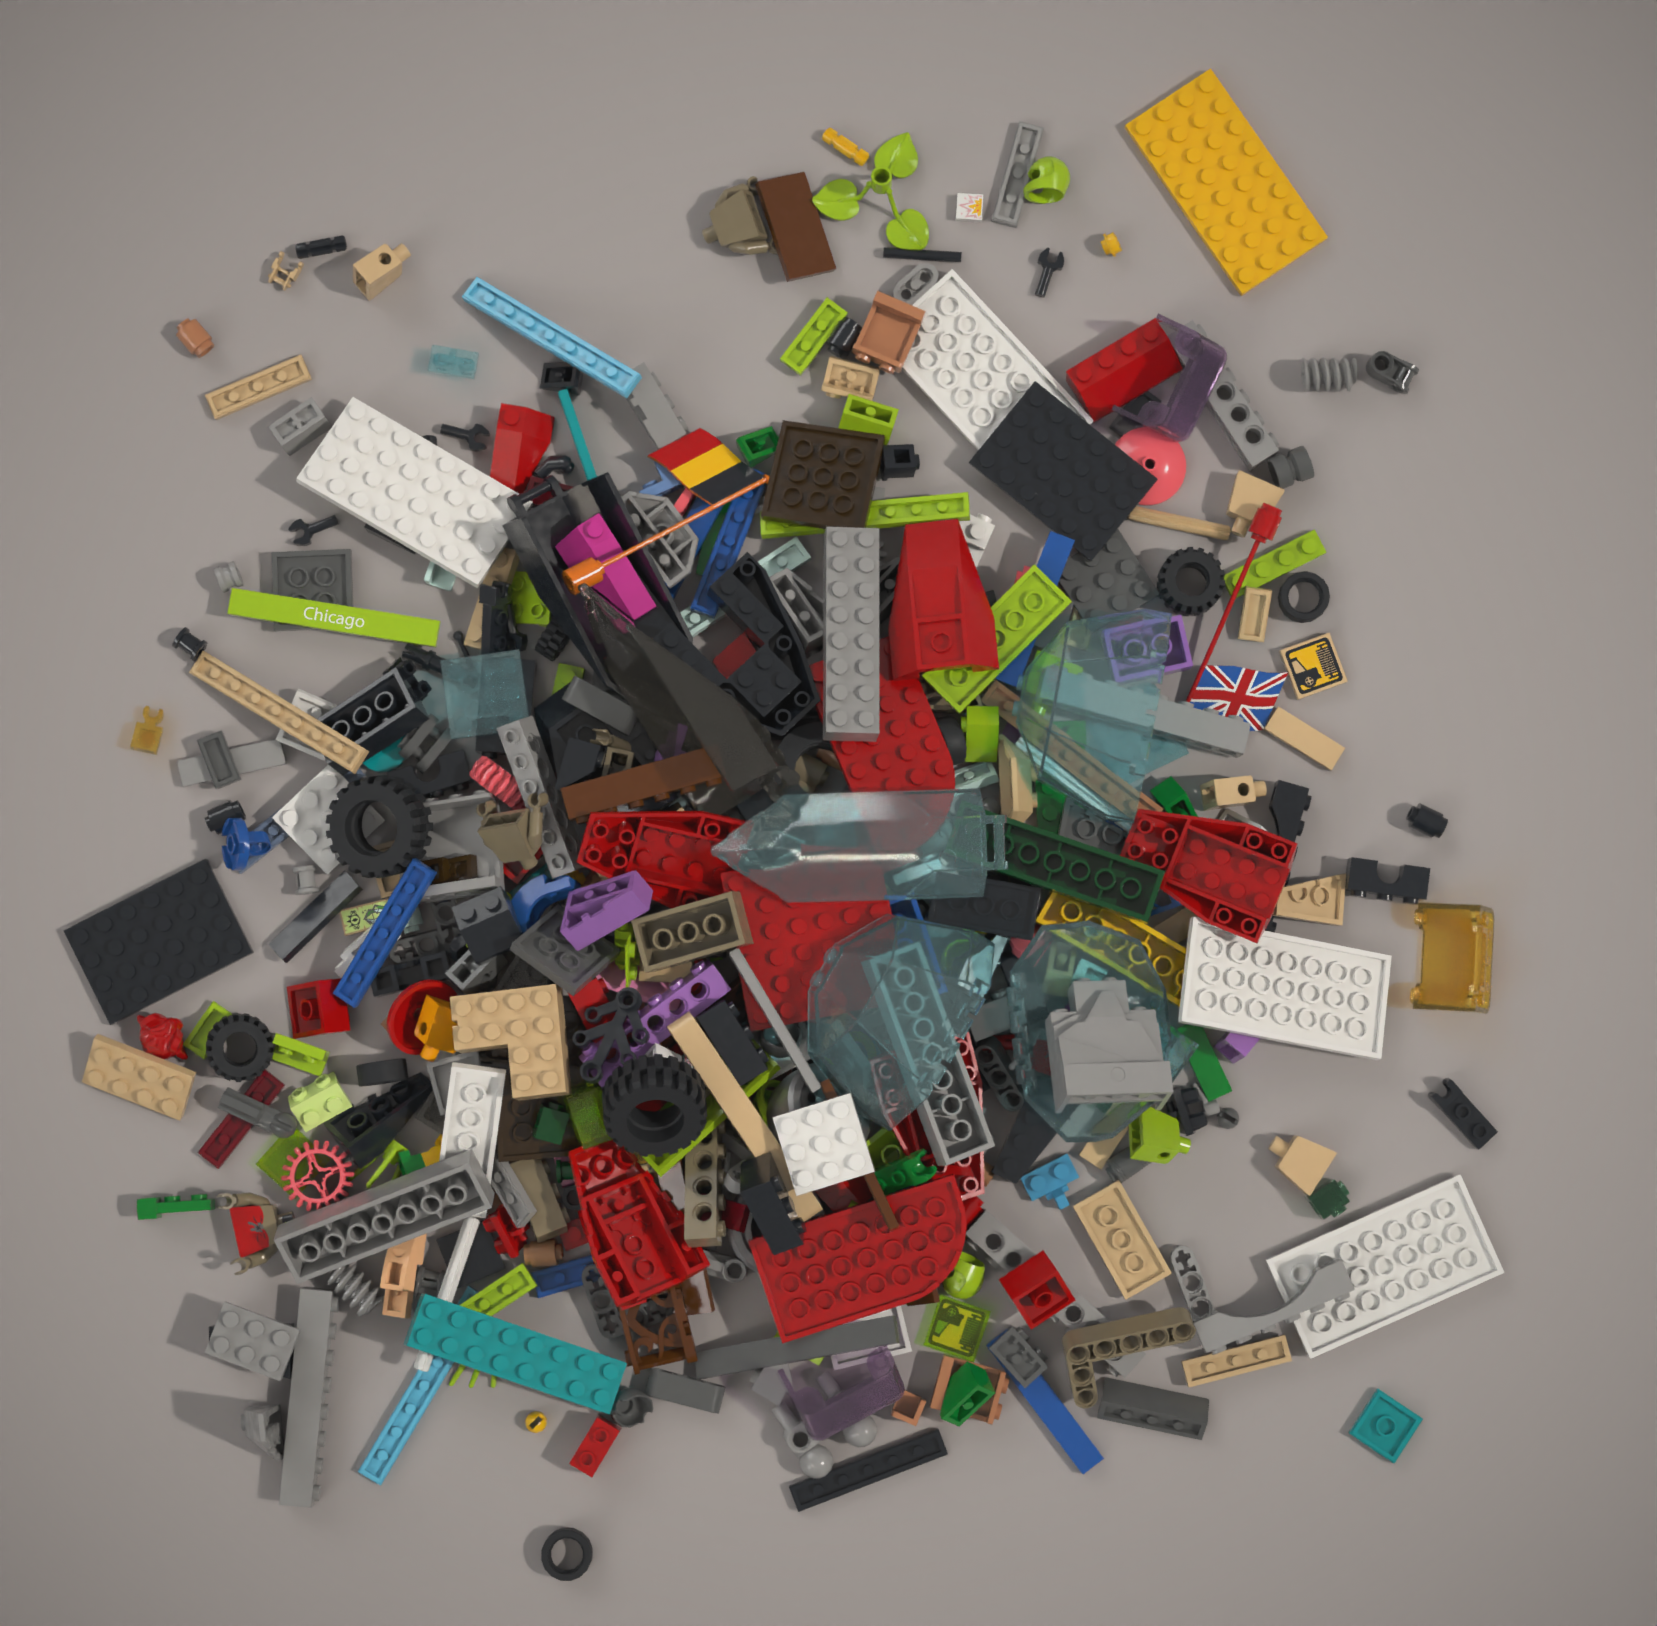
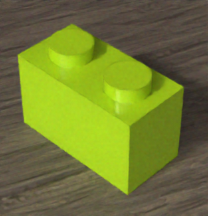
[838,394,899,445]
[961,706,999,762]

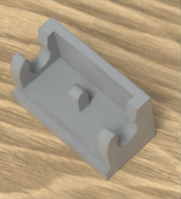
[268,397,332,456]

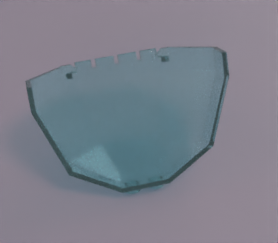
[1011,608,1172,825]
[808,914,995,1131]
[1006,920,1172,1143]

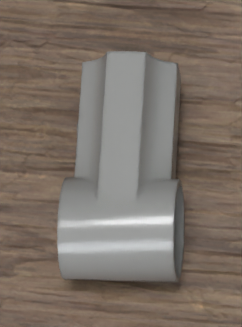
[703,1249,749,1283]

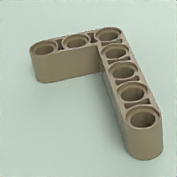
[1062,1307,1196,1409]

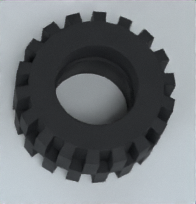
[1157,547,1225,616]
[206,1013,274,1082]

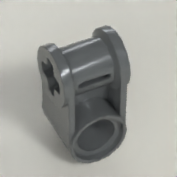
[1366,351,1419,394]
[412,1266,446,1313]

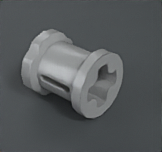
[293,865,319,895]

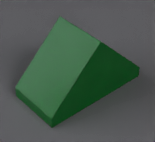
[736,426,779,468]

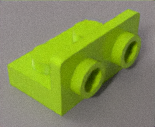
[272,1033,330,1076]

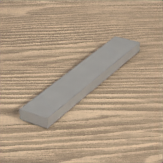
[728,948,821,1093]

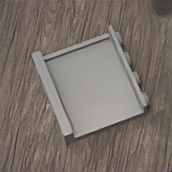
[390,790,505,904]

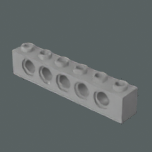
[1168,320,1279,472]
[496,716,585,879]

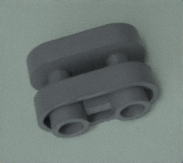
[398,714,456,774]

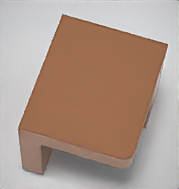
[891,1388,926,1426]

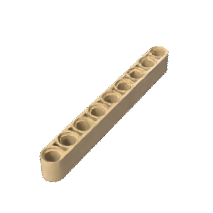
[667,1011,823,1222]

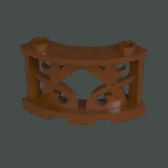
[618,1284,698,1375]

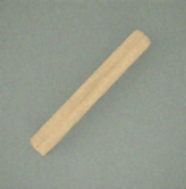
[1128,506,1231,540]

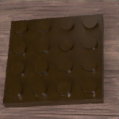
[761,420,885,529]

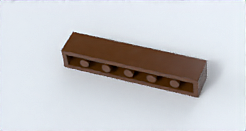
[560,744,726,824]

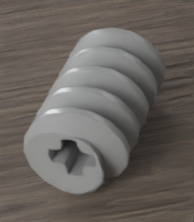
[1301,358,1357,391]
[327,1264,385,1317]

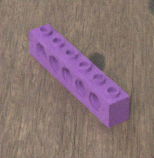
[579,960,731,1087]

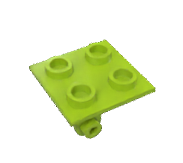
[508,571,551,627]
[615,917,640,987]

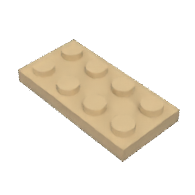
[82,1034,196,1121]
[1072,1180,1172,1300]

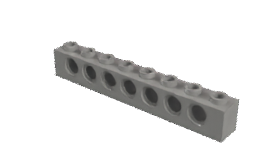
[965,1209,1146,1378]

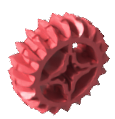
[469,756,526,810]
[281,1140,354,1212]

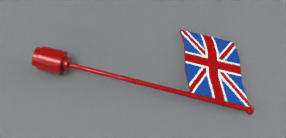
[1186,503,1288,731]

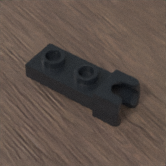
[479,581,512,658]
[1428,1078,1498,1150]

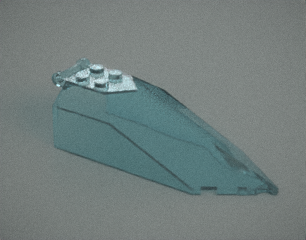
[711,788,1008,903]

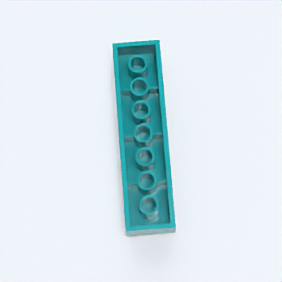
[403,1293,627,1415]

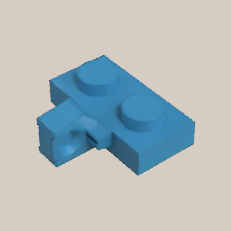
[1021,1153,1079,1210]

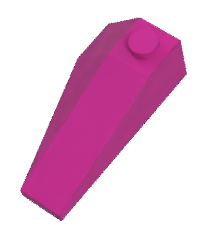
[555,513,656,621]

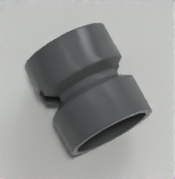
[1267,446,1314,489]

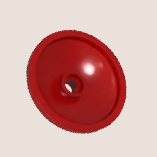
[387,980,458,1055]

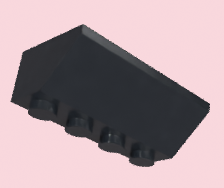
[317,667,430,776]

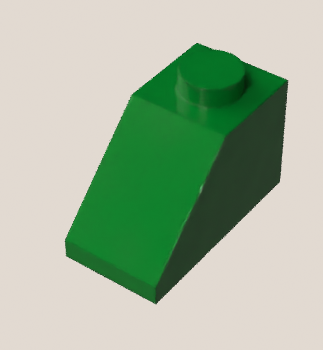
[1149,776,1198,817]
[940,1361,995,1427]

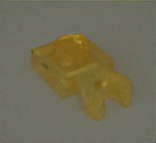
[130,706,164,755]

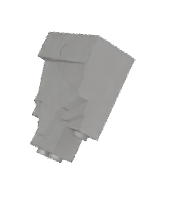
[1045,977,1174,1113]

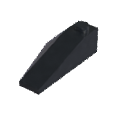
[323,1072,433,1169]

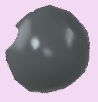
[759,1023,802,1058]
[610,1387,653,1428]

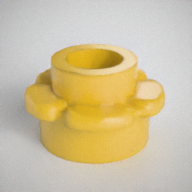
[1100,232,1122,257]

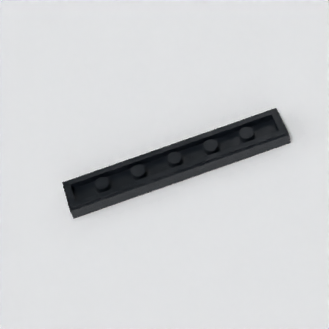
[789,1428,948,1512]

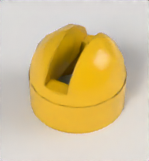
[525,1411,547,1433]

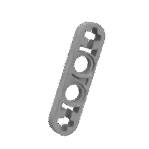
[1170,1245,1215,1321]

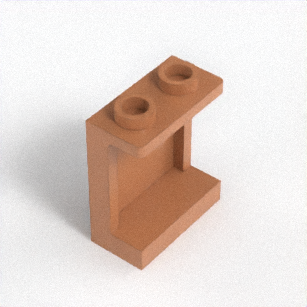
[852,291,926,374]
[929,1354,1009,1425]

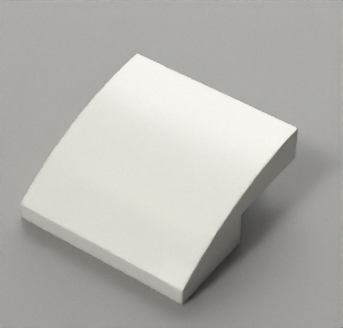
[276,688,337,761]

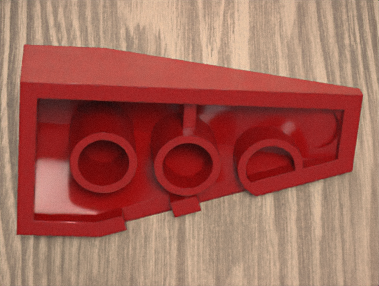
[490,403,555,494]

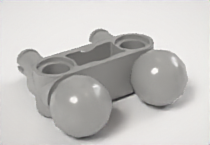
[772,1370,877,1479]

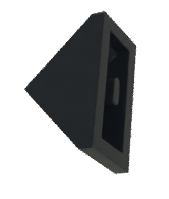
[540,362,583,395]

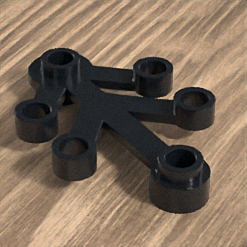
[572,987,650,1084]

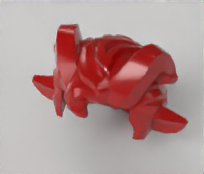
[137,1013,188,1060]

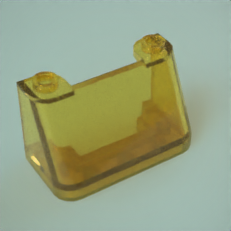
[1410,903,1494,1014]

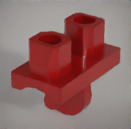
[483,1204,530,1258]

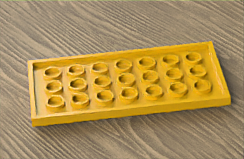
[1124,68,1328,296]

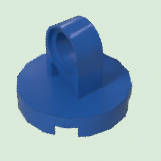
[222,818,271,870]

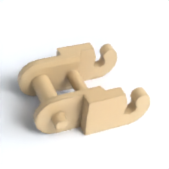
[268,251,304,291]

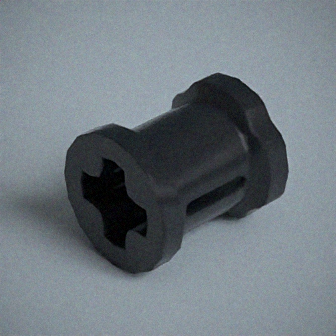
[172,627,208,661]

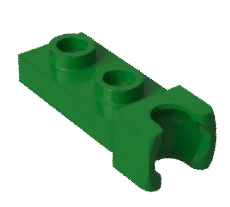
[874,1149,937,1195]
[137,1194,215,1220]

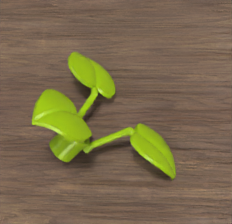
[812,132,929,250]

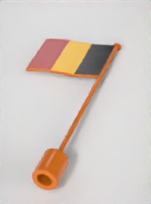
[562,428,770,595]

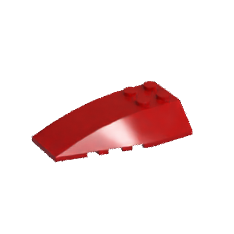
[568,1136,710,1307]

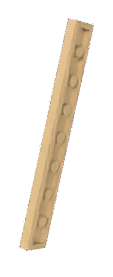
[189,651,369,774]

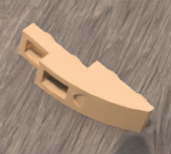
[380,1233,427,1318]

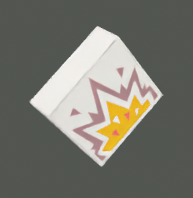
[956,193,983,222]

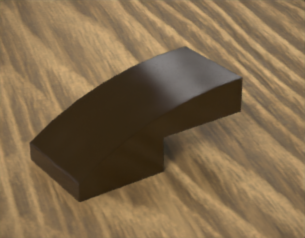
[421,854,478,885]

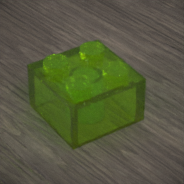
[562,1083,612,1149]

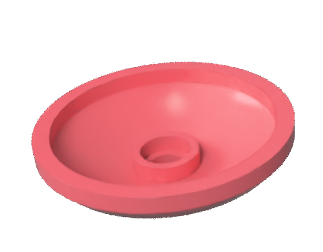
[1115,427,1186,506]

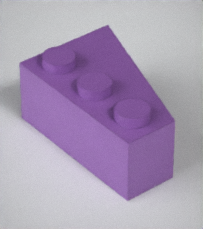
[560,870,653,951]

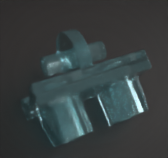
[428,345,479,380]

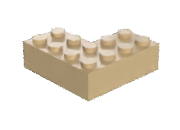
[450,984,572,1101]

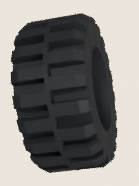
[326,775,433,878]
[602,1054,707,1157]

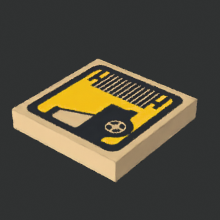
[1279,633,1348,700]

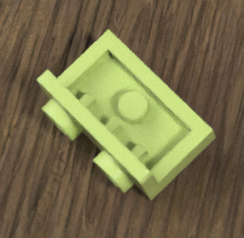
[287,1072,352,1132]

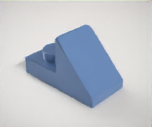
[639,462,685,497]

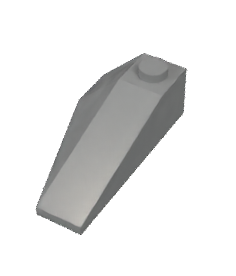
[241,1404,284,1461]

